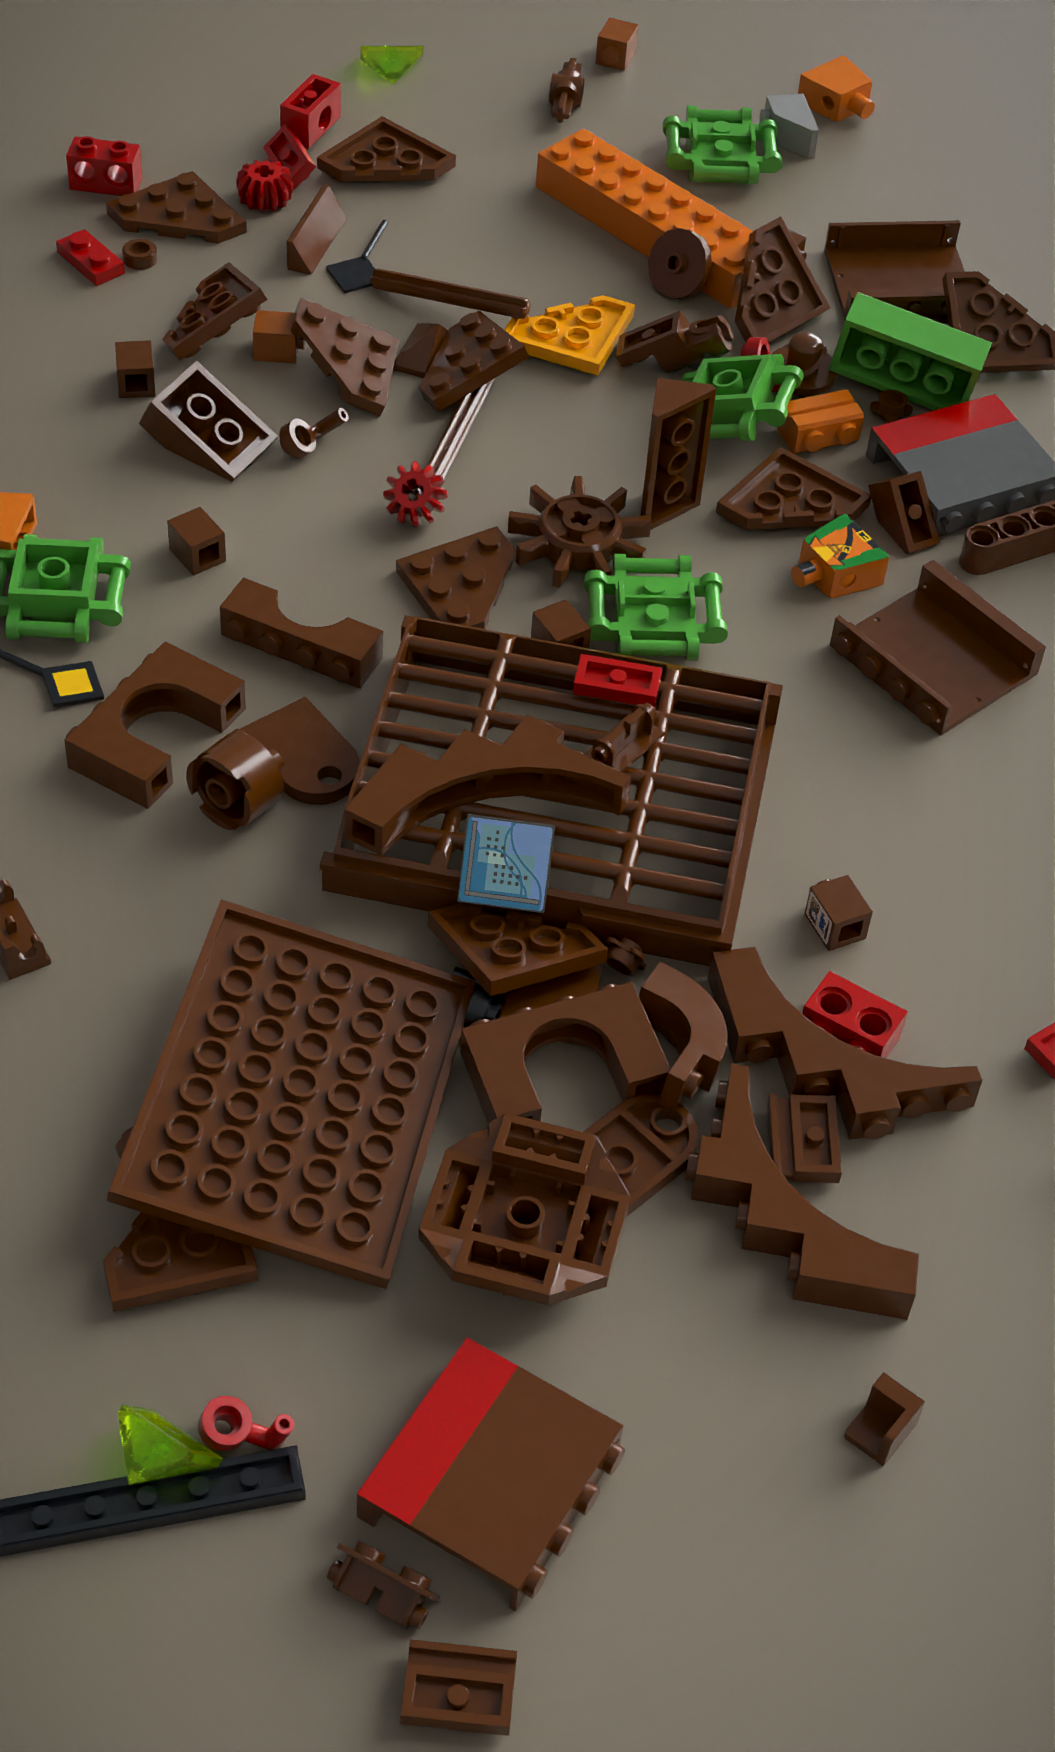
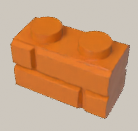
[777,389,864,454]

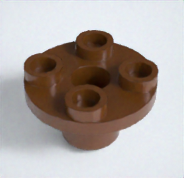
[771,332,837,398]

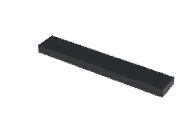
[0,1445,306,1557]

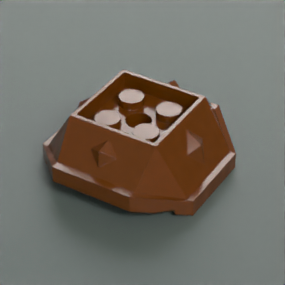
[419,1113,631,1305]

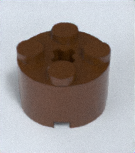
[186,729,284,830]

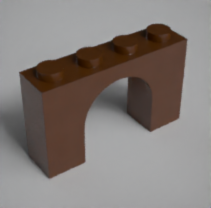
[64,641,246,809]
[460,982,671,1123]

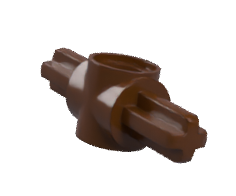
[549,58,585,123]

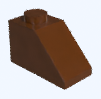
[868,471,941,554]

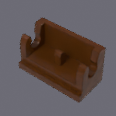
[0,879,51,980]

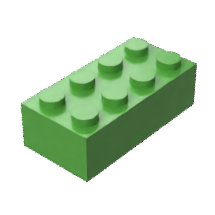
[828,292,992,410]

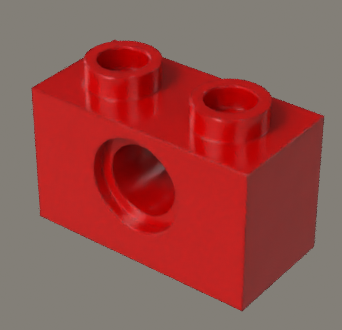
[280,74,341,149]

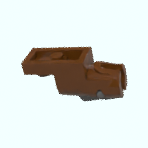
[615,310,734,373]

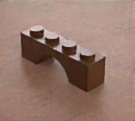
[220,577,383,689]

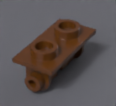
[584,703,665,772]
[327,1540,440,1630]

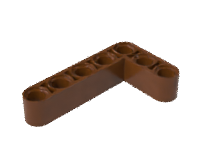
[959,500,1055,575]

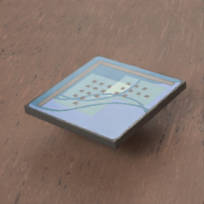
[457,814,555,913]

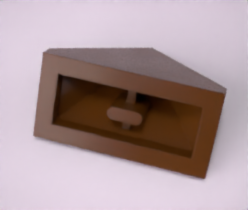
[393,323,448,378]

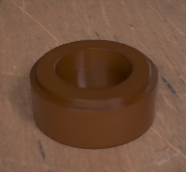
[122,239,157,270]

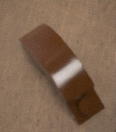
[639,962,727,1112]

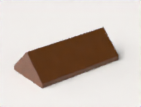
[640,378,716,530]

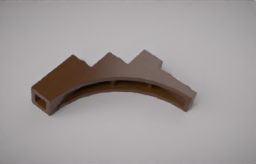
[345,714,631,856]
[708,947,983,1140]
[685,1064,919,1320]

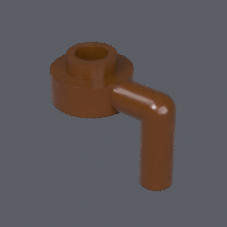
[279,408,349,459]

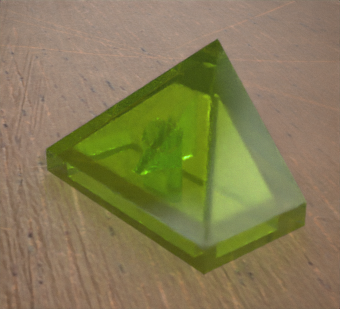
[360,46,424,84]
[118,1404,223,1485]

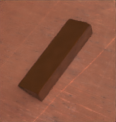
[286,184,346,274]

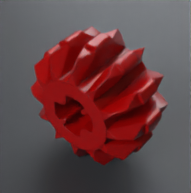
[236,159,293,212]
[383,461,448,527]

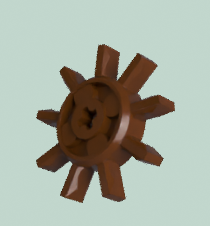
[508,476,652,588]

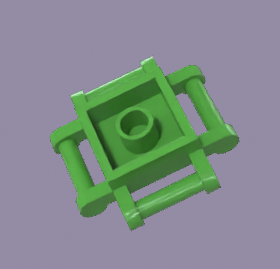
[662,105,782,184]
[681,354,804,441]
[0,534,131,643]
[584,554,728,661]

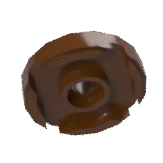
[648,228,712,299]

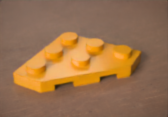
[504,295,635,376]

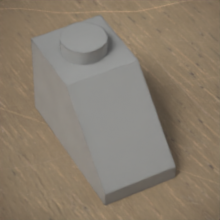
[760,94,819,158]

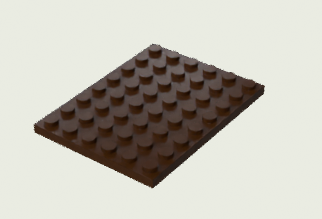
[106,899,476,1289]

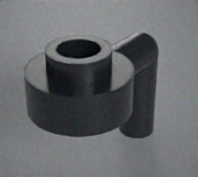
[452,967,502,1028]

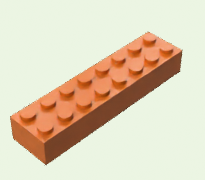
[536,128,753,309]

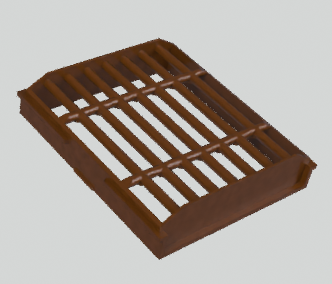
[320,615,783,966]

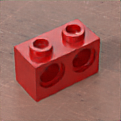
[66,136,143,196]
[802,971,908,1058]

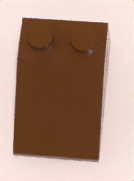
[139,360,279,482]

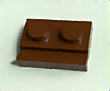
[767,1093,842,1183]
[400,1639,517,1736]

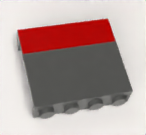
[866,394,1055,536]

